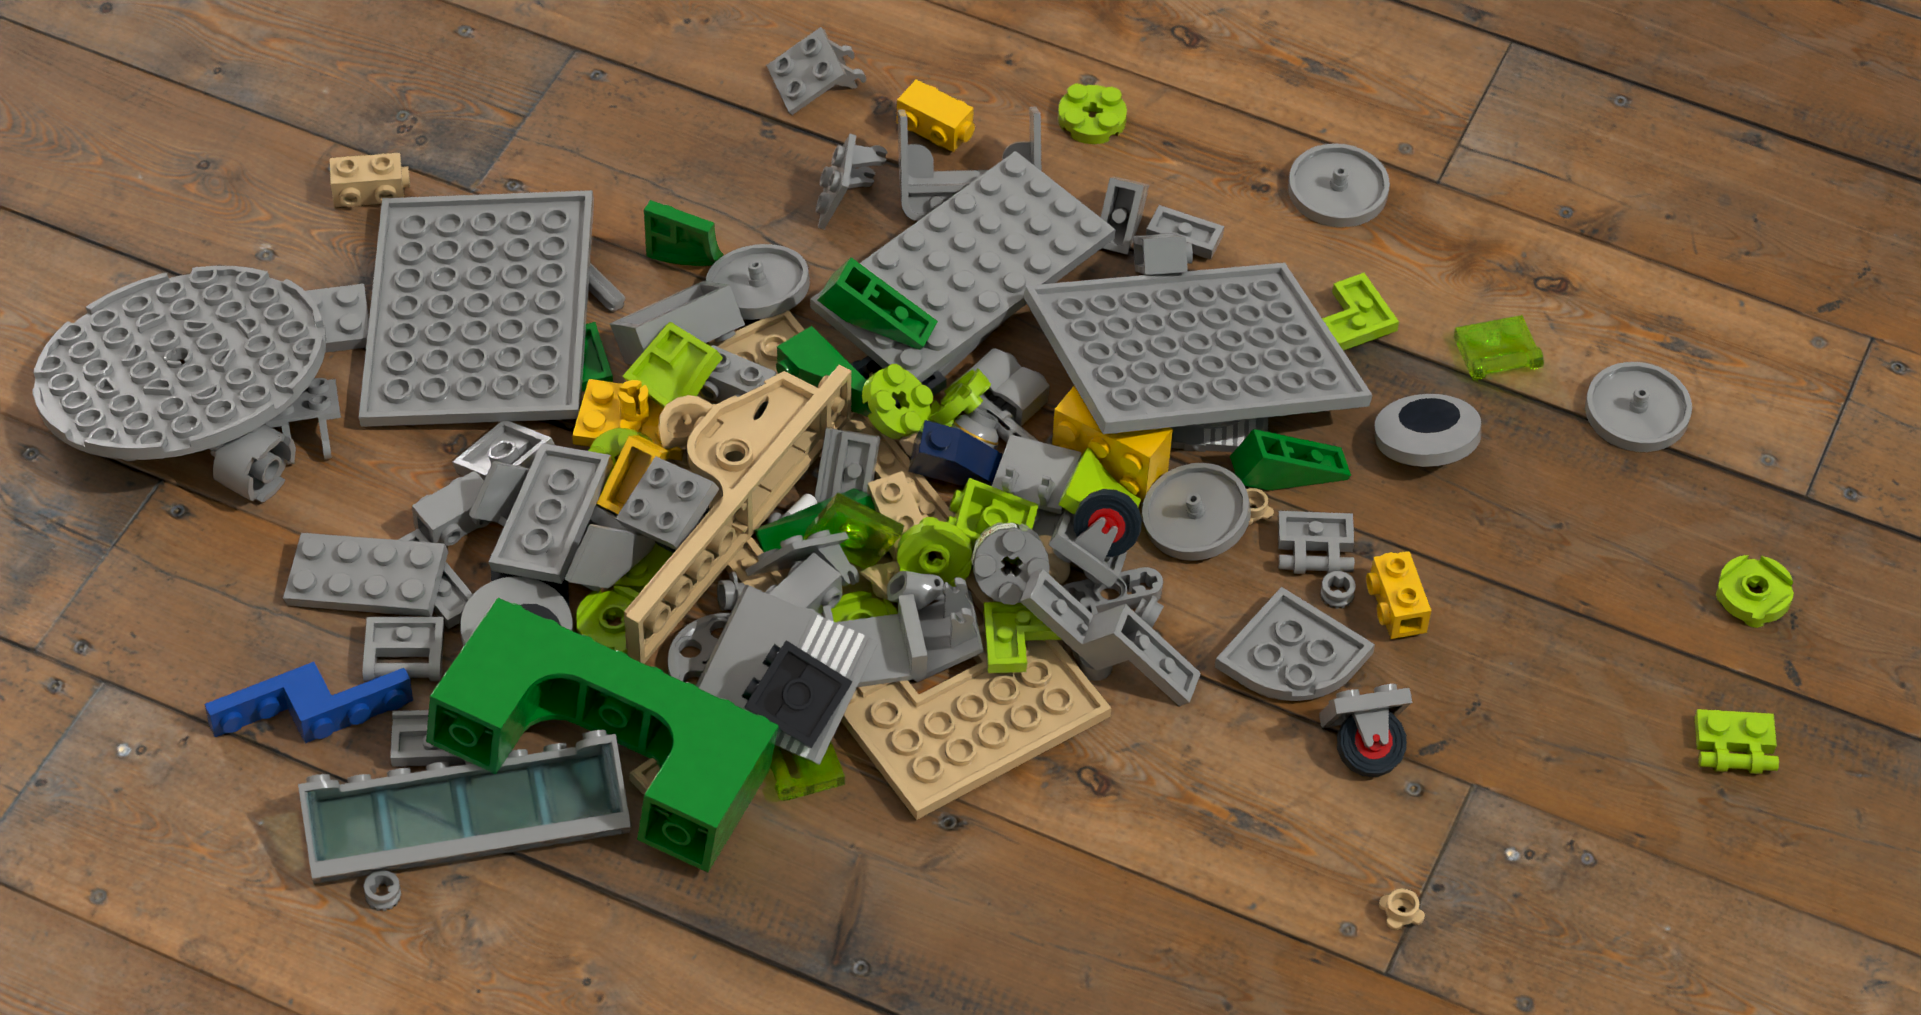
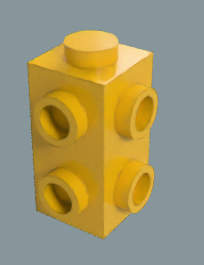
[896,79,975,152]
[1366,551,1431,639]

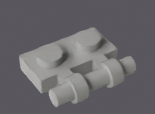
[1277,511,1354,574]

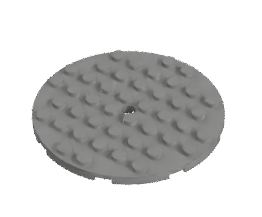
[32,266,326,461]

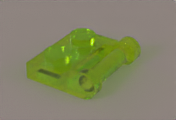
[1453,315,1544,380]
[771,742,845,801]

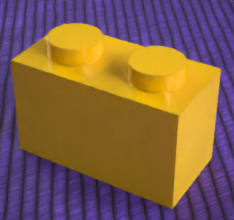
[597,435,671,514]

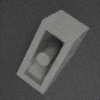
[1101,177,1149,254]

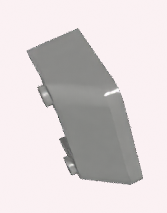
[898,107,1041,221]
[469,461,655,592]

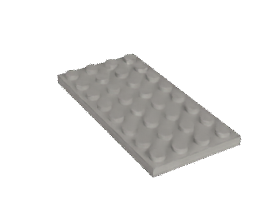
[810,151,1116,382]

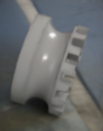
[1320,571,1356,609]
[364,870,401,911]

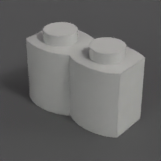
[966,348,1050,426]

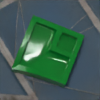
[644,200,724,266]

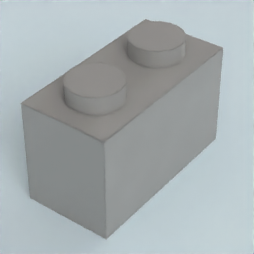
[1133,233,1193,275]

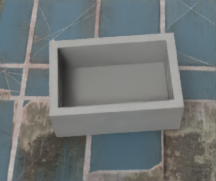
[610,281,745,365]

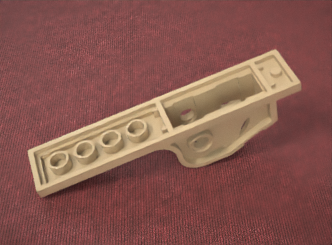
[624,365,852,664]

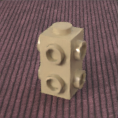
[329,153,410,208]
[867,471,928,561]

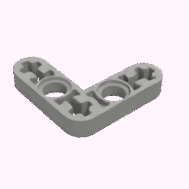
[1062,567,1163,681]

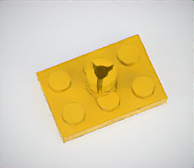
[572,379,684,461]

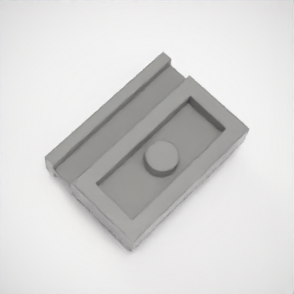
[815,427,881,502]
[391,710,466,767]

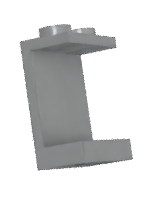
[823,594,927,687]

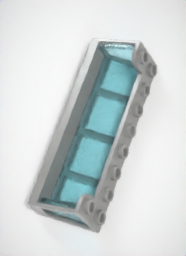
[298,730,631,884]

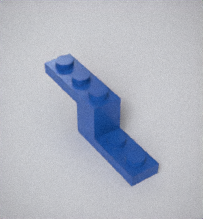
[204,662,413,743]

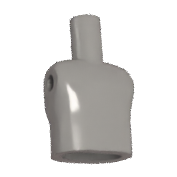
[887,571,945,611]

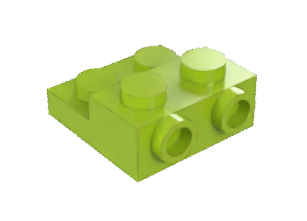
[946,478,1039,565]

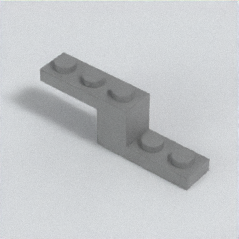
[1020,568,1201,706]

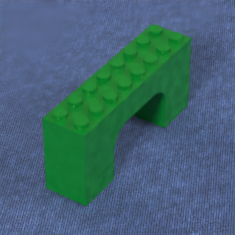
[426,597,779,873]

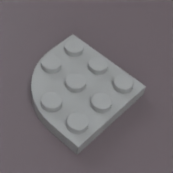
[1215,587,1375,701]

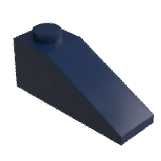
[908,420,1003,487]

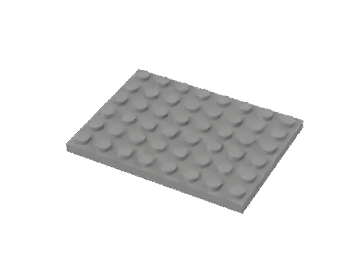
[359,190,594,427]
[1023,263,1373,434]

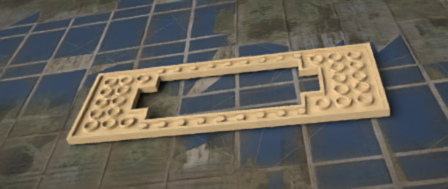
[667,310,1111,820]

